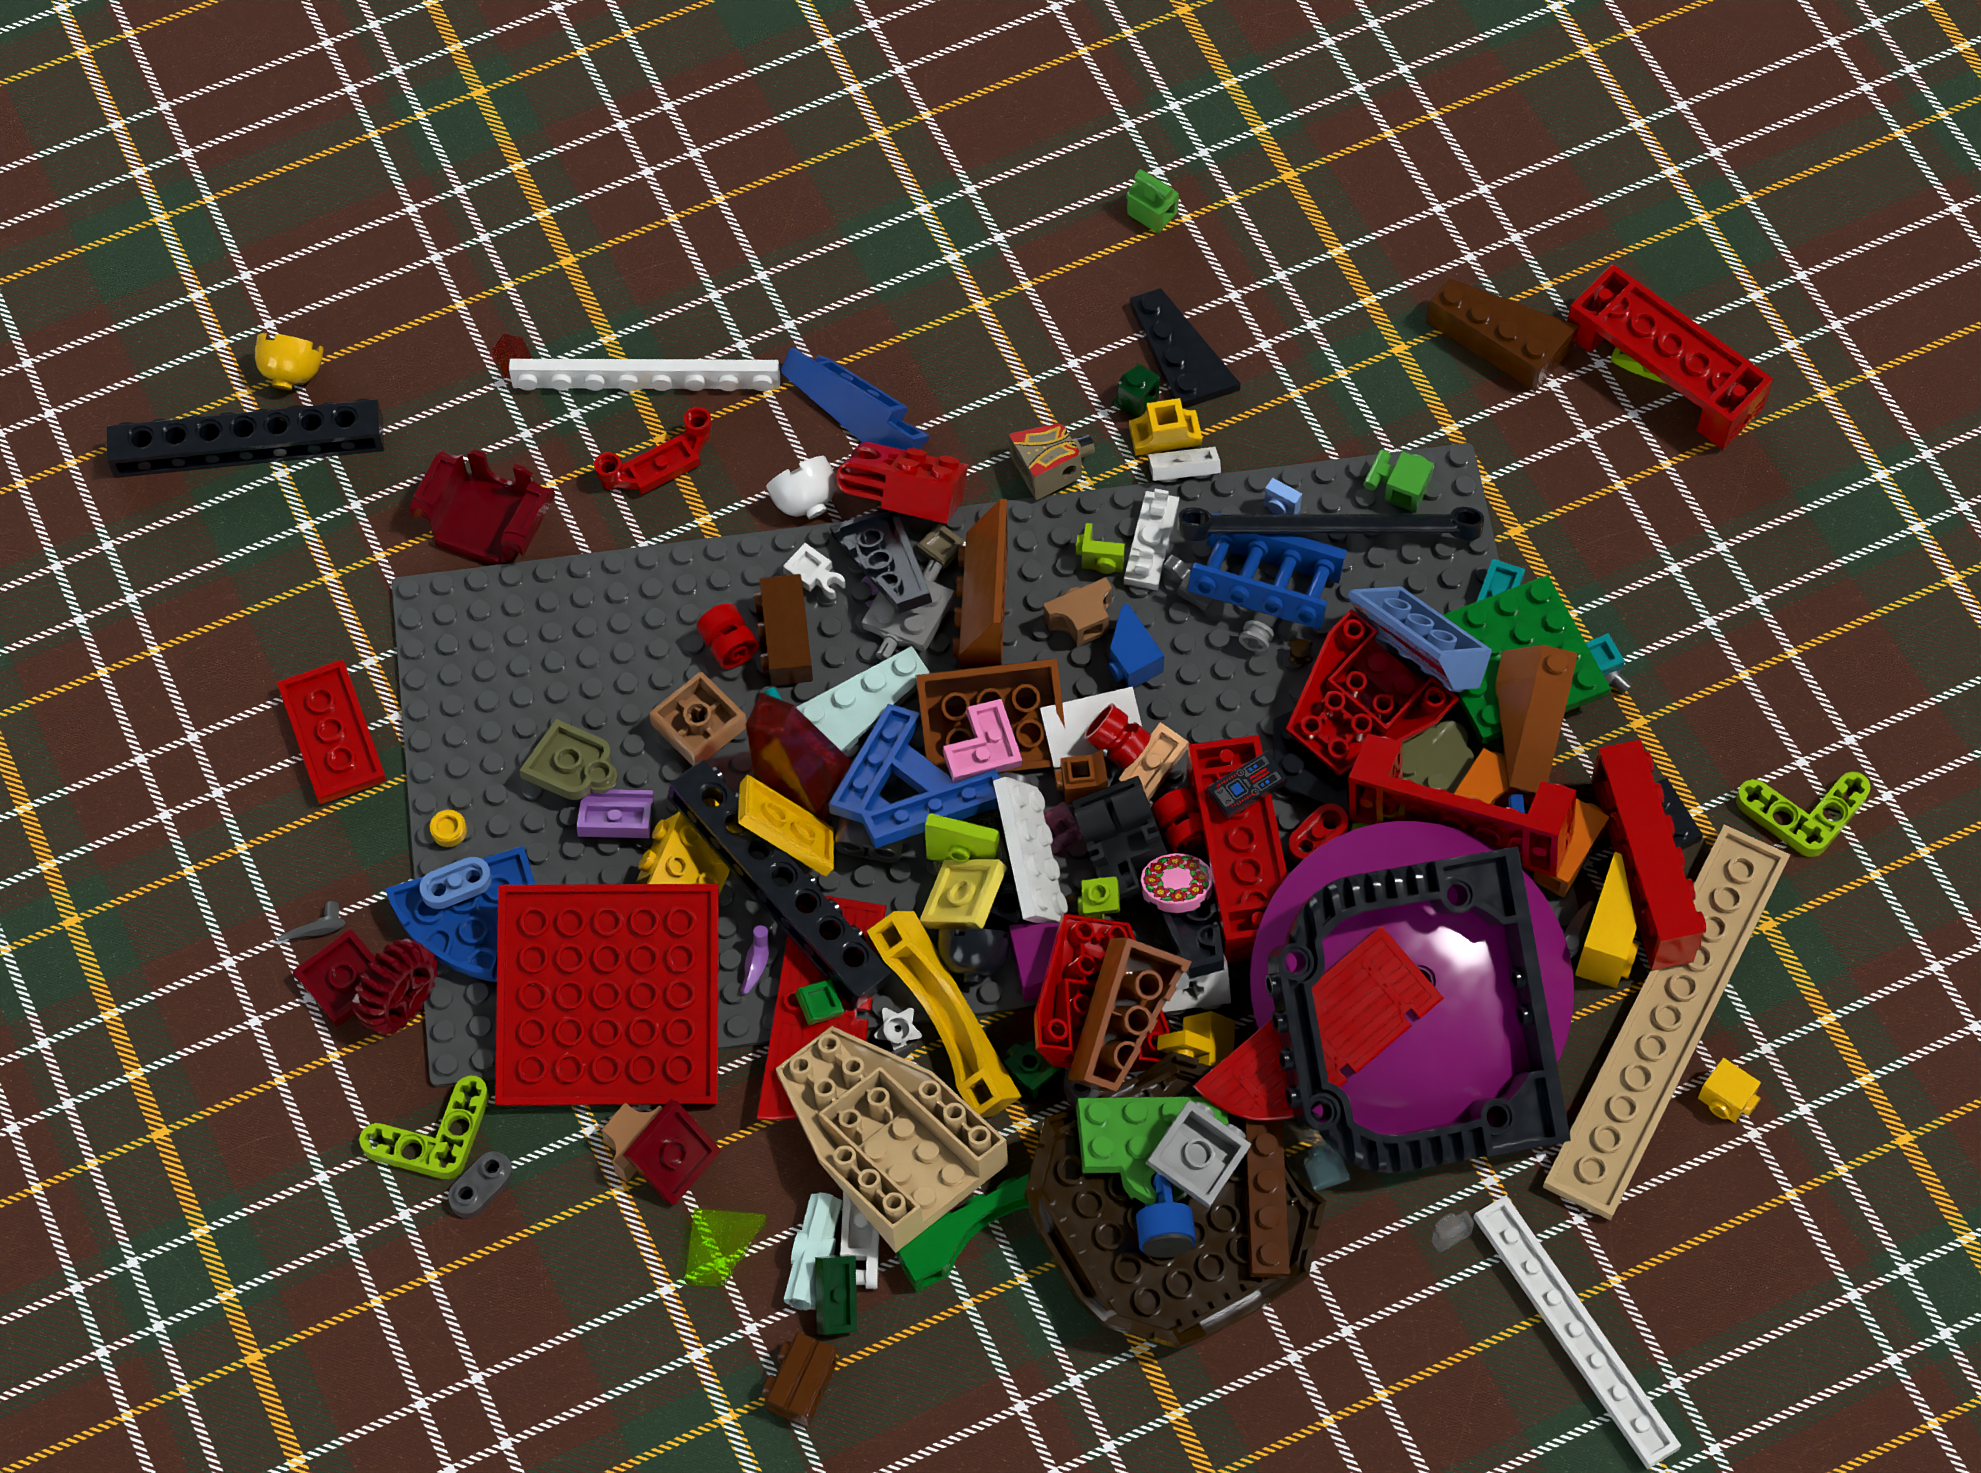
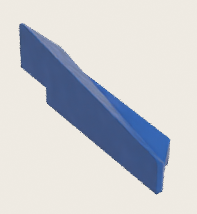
[781,347,930,450]

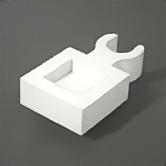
[783,543,845,599]

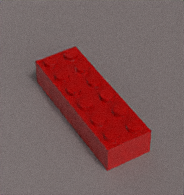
[1591,739,1706,971]

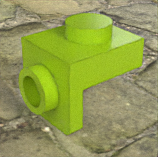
[1076,523,1125,574]
[1078,877,1120,919]

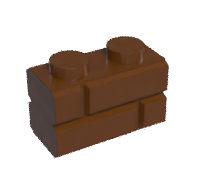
[762,1332,840,1427]

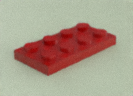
[277,659,387,805]

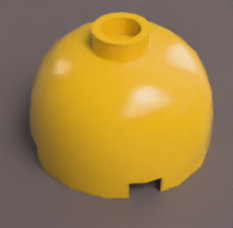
[255,333,324,390]

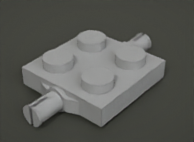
[862,560,956,661]

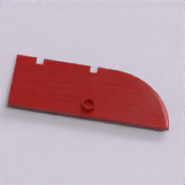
[757,895,886,1121]
[1192,925,1444,1121]

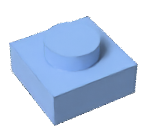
[1264,478,1302,514]

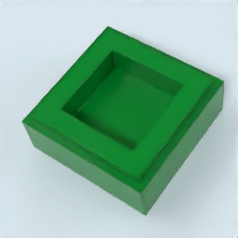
[795,979,844,1026]

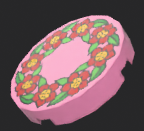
[1140,853,1213,913]

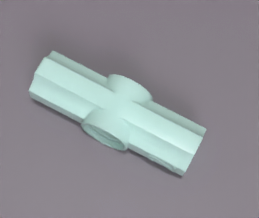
[784,1192,843,1311]

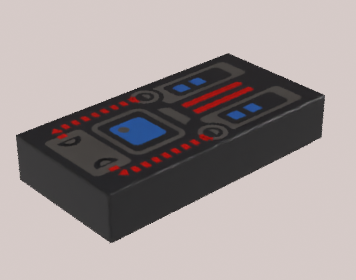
[1207,751,1288,820]

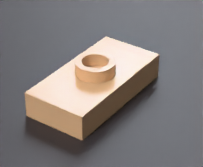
[1119,722,1190,802]

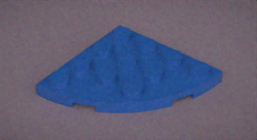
[385,846,536,982]

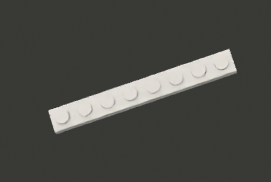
[509,359,780,391]
[1474,1195,1681,1469]

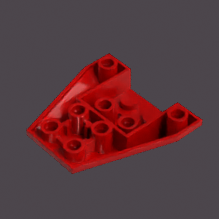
[1285,609,1459,776]
[1034,914,1170,1073]

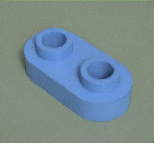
[420,857,492,909]

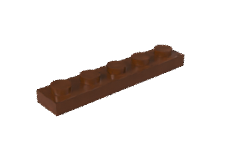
[1243,1118,1290,1278]

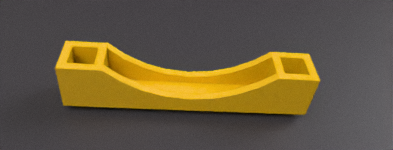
[867,911,1022,1118]

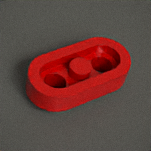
[1288,804,1349,864]

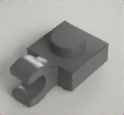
[1162,554,1215,612]

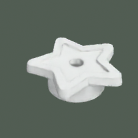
[874,1008,922,1050]

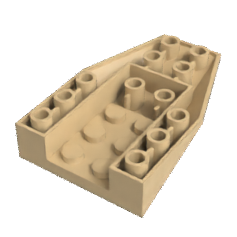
[776,1026,1008,1253]

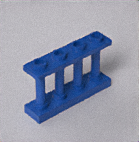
[1188,512,1347,629]

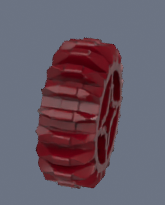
[353,938,438,1035]

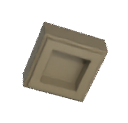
[917,522,966,570]

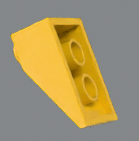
[1575,852,1640,989]

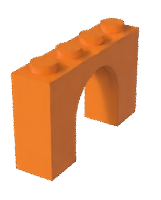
[1454,748,1610,898]

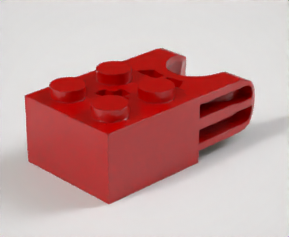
[836,442,968,524]

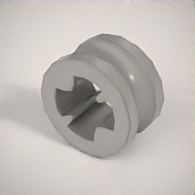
[1239,620,1274,653]

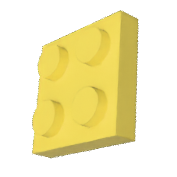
[920,859,1007,929]

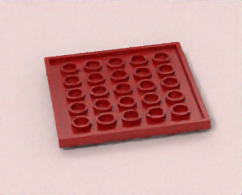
[495,884,719,1106]

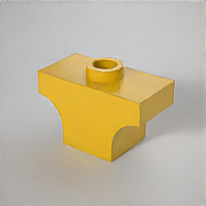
[1129,398,1202,456]

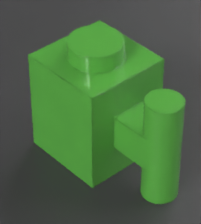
[1126,169,1179,234]
[1363,450,1434,513]

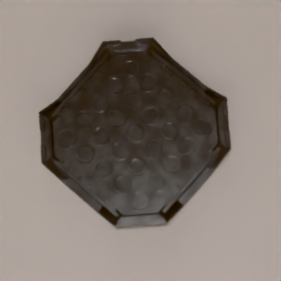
[1024,1051,1326,1349]

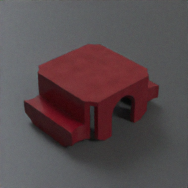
[409,449,555,565]

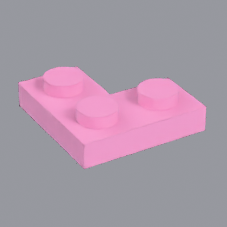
[943,699,1022,783]

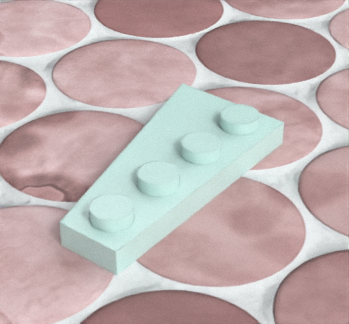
[791,646,930,770]

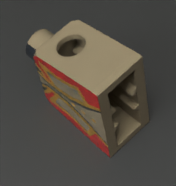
[1009,423,1095,500]

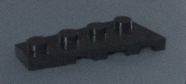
[830,509,932,614]

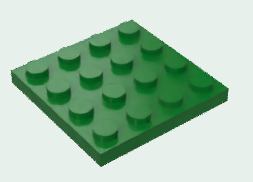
[1443,575,1611,744]

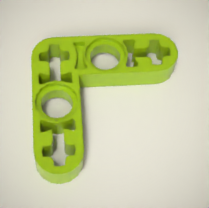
[1736,772,1870,857]
[359,1075,489,1180]

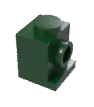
[1112,363,1160,419]
[1004,1040,1061,1104]

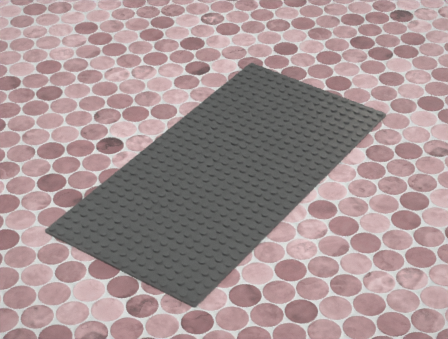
[392,443,1579,1087]

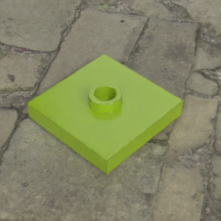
[925,813,999,863]

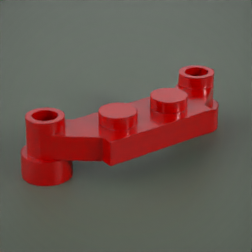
[594,407,712,495]

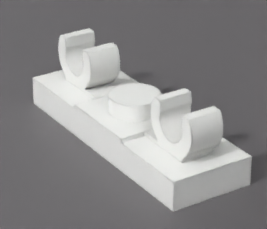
[1124,489,1179,591]

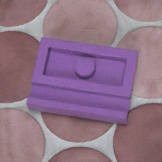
[577,789,654,838]

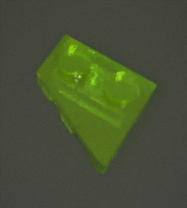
[685,1208,767,1287]

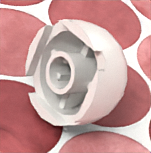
[766,456,836,519]

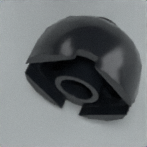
[937,929,1010,983]

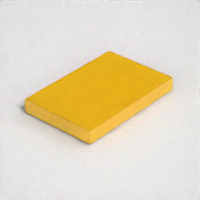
[738,775,834,877]

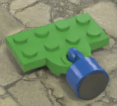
[1076,1097,1229,1258]

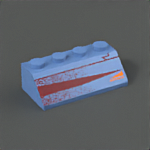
[1348,586,1492,692]

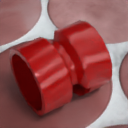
[696,603,759,669]
[1084,703,1151,770]
[1151,788,1206,854]

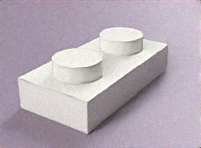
[1148,447,1221,482]

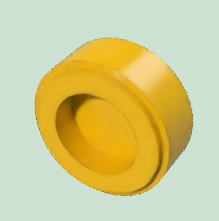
[430,810,467,847]

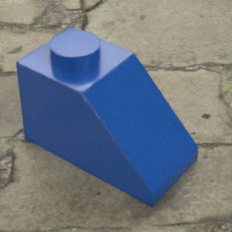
[1108,603,1165,688]

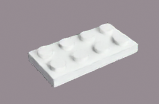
[993,777,1068,923]

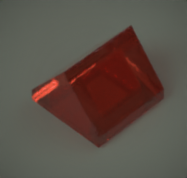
[492,333,533,378]

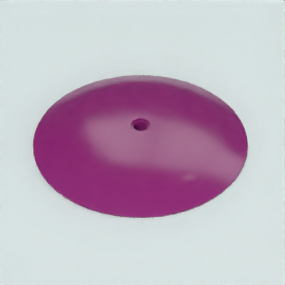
[1250,821,1574,1134]

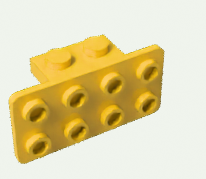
[636,798,742,895]

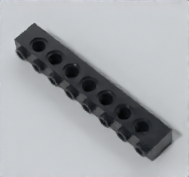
[107,399,384,478]
[667,759,892,1010]

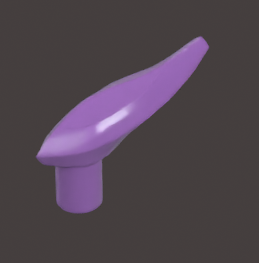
[740,925,769,994]

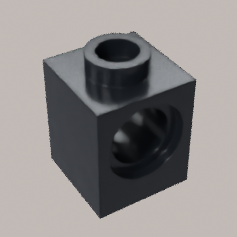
[985,881,1032,932]

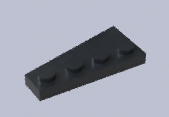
[1130,288,1241,409]
[1141,855,1224,979]

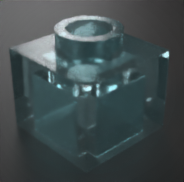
[1302,1144,1350,1192]

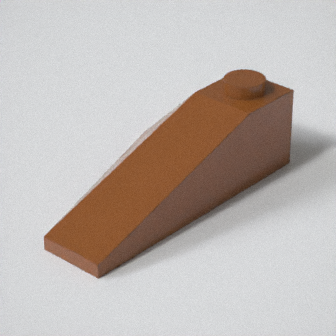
[1495,645,1578,795]

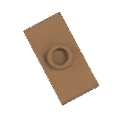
[1043,577,1112,647]
[601,1103,662,1182]

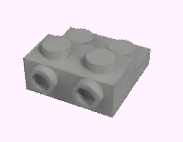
[1145,1100,1252,1208]

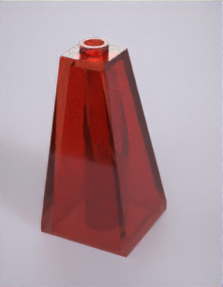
[745,692,852,821]

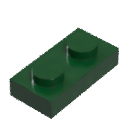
[815,1254,857,1335]

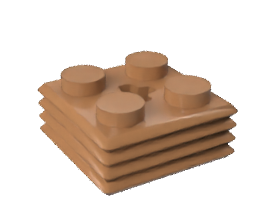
[649,672,747,766]

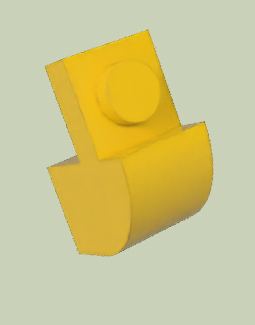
[1157,1011,1235,1067]

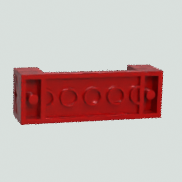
[1567,264,1774,450]
[1348,733,1576,878]
[1186,735,1288,963]

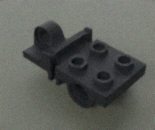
[1072,776,1168,907]

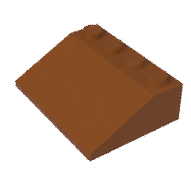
[953,499,1008,669]
[915,658,1065,777]

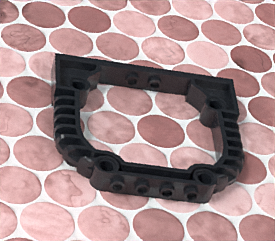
[1265,846,1571,1173]

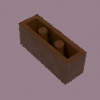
[754,574,813,686]

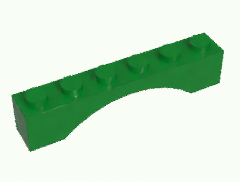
[895,1174,1029,1293]

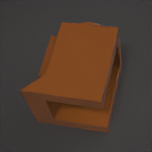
[1054,749,1108,803]

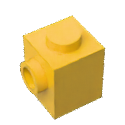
[1698,1057,1761,1123]

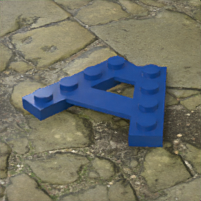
[829,704,1000,848]

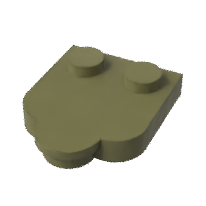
[519,719,618,800]
[1402,721,1474,794]

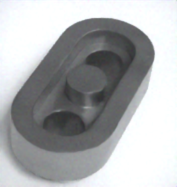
[448,1151,513,1218]

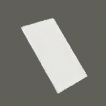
[1040,686,1142,768]

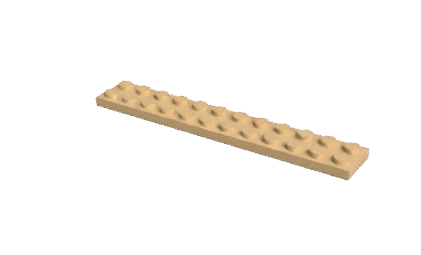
[1543,824,1790,1221]

